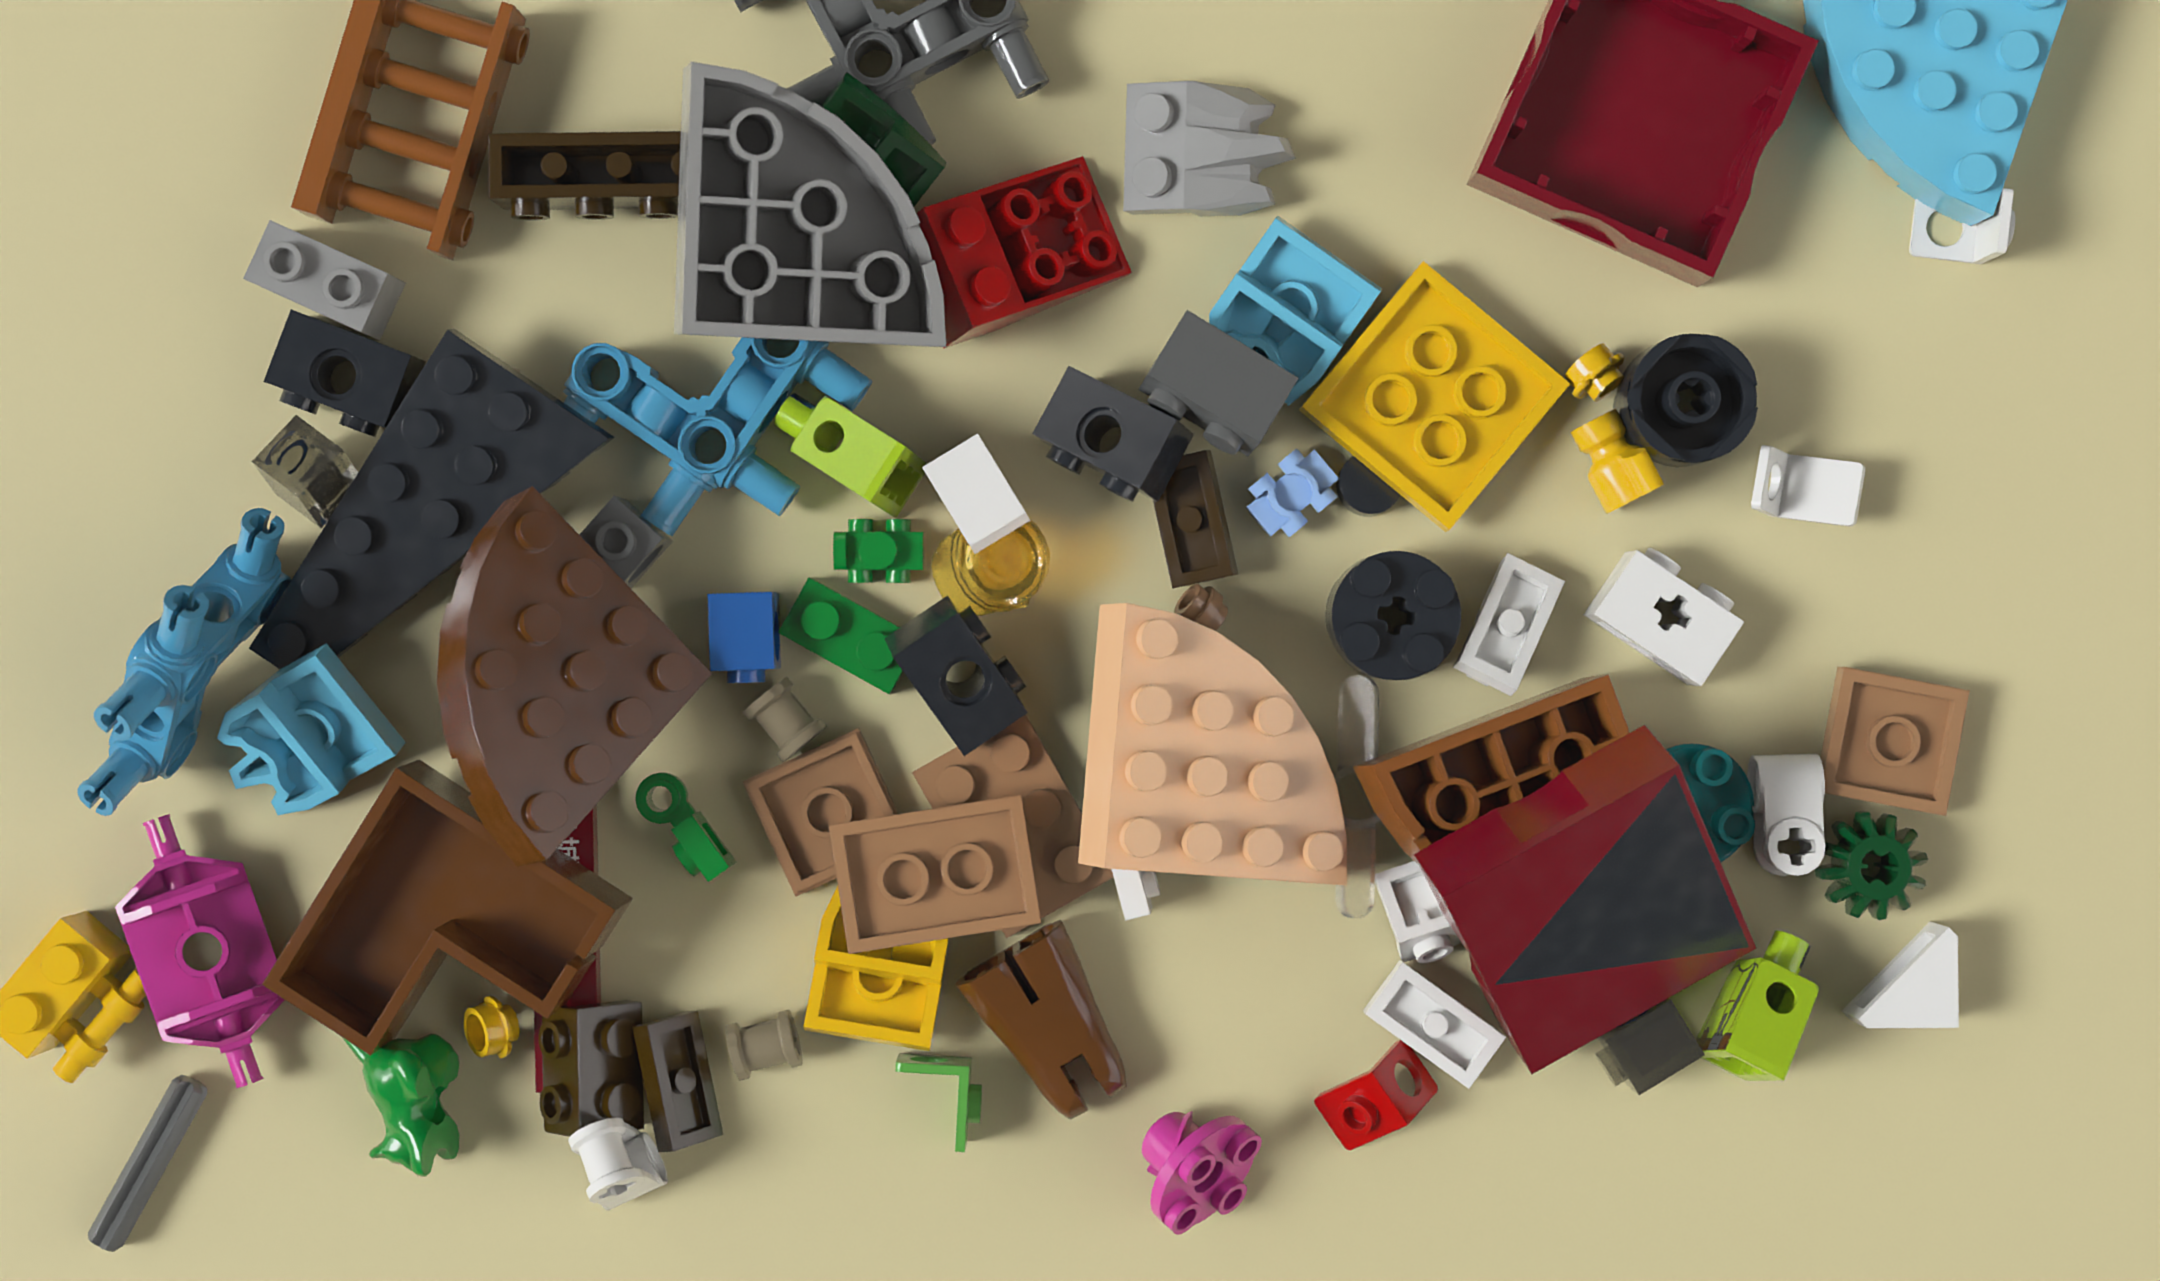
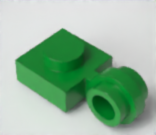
[635,772,737,882]

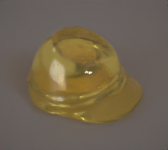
[931,520,1051,616]

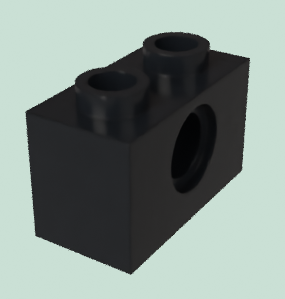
[263,309,426,437]
[1032,366,1194,502]
[884,595,1028,756]

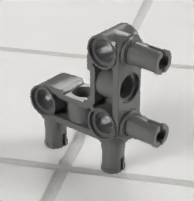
[734,0,1049,146]

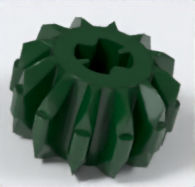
[1814,811,1929,920]

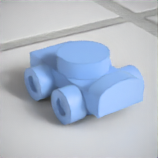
[1246,448,1339,537]

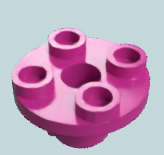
[1141,1111,1262,1235]

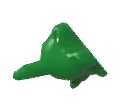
[342,1033,460,1177]

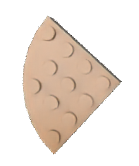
[1078,603,1347,886]

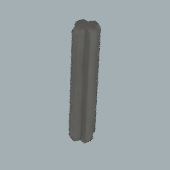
[88,1075,207,1252]

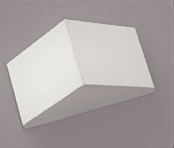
[922,434,1030,554]
[1842,921,1959,1028]

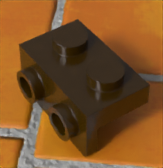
[538,1000,644,1137]

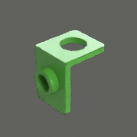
[895,1053,982,1152]

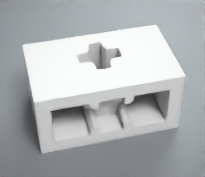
[1583,547,1744,686]

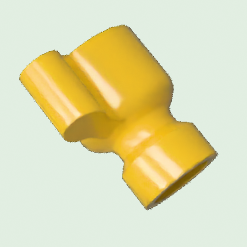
[1570,408,1664,514]

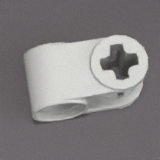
[1747,754,1826,876]
[568,1117,668,1210]

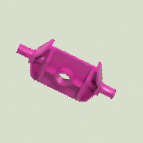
[115,814,285,1089]

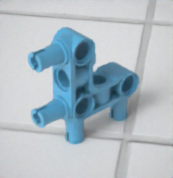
[563,338,873,536]
[77,508,291,816]

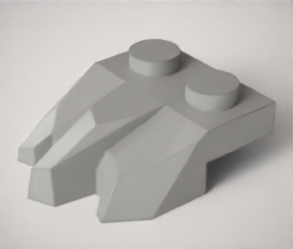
[1123,81,1296,217]

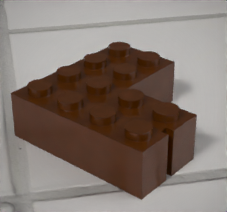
[262,759,633,1056]

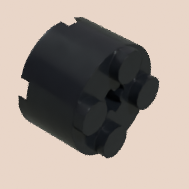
[1613,333,1758,468]
[1325,551,1461,680]

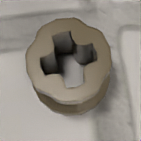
[743,677,827,762]
[726,1009,803,1081]

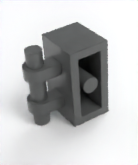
[1138,310,1298,457]

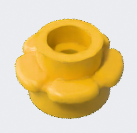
[1565,343,1625,402]
[464,996,520,1058]

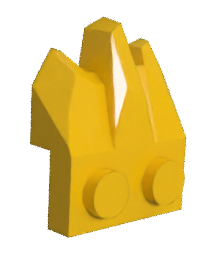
[803,885,949,1051]

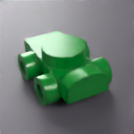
[833,519,924,583]

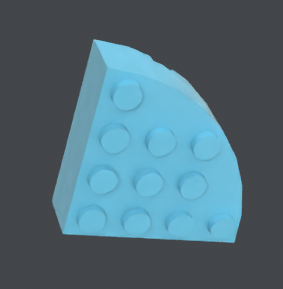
[1803,0,2067,226]

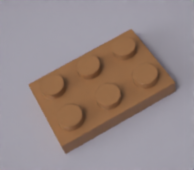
[912,714,1114,938]
[829,795,1041,954]

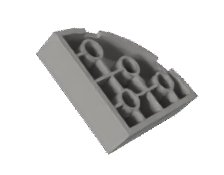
[674,61,946,347]

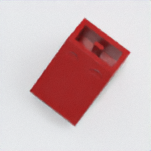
[916,156,1132,349]

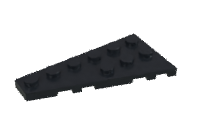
[249,329,615,669]

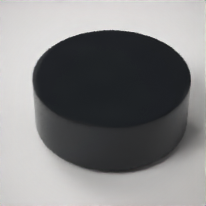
[1336,456,1400,517]

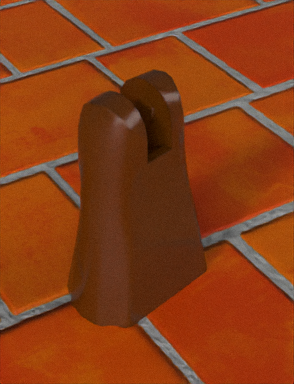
[955,920,1127,1120]

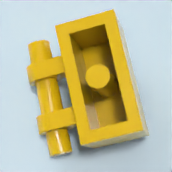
[0,911,146,1083]

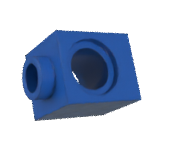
[708,592,781,683]

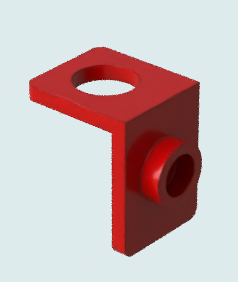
[1314,1040,1438,1150]

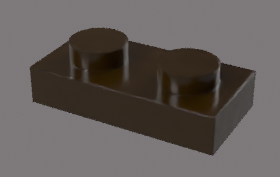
[1153,450,1238,589]
[632,1010,723,1152]

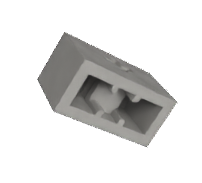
[243,220,406,340]

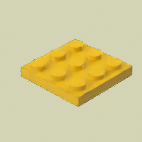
[1299,261,1571,532]

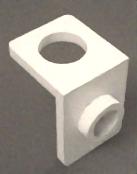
[1909,188,2015,264]
[1751,445,1865,527]

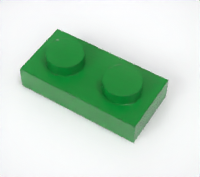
[778,577,903,695]

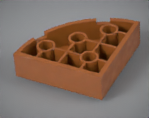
[1352,674,1630,864]

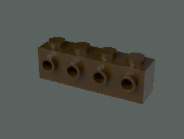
[488,131,681,221]

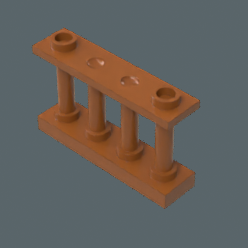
[291,0,530,261]

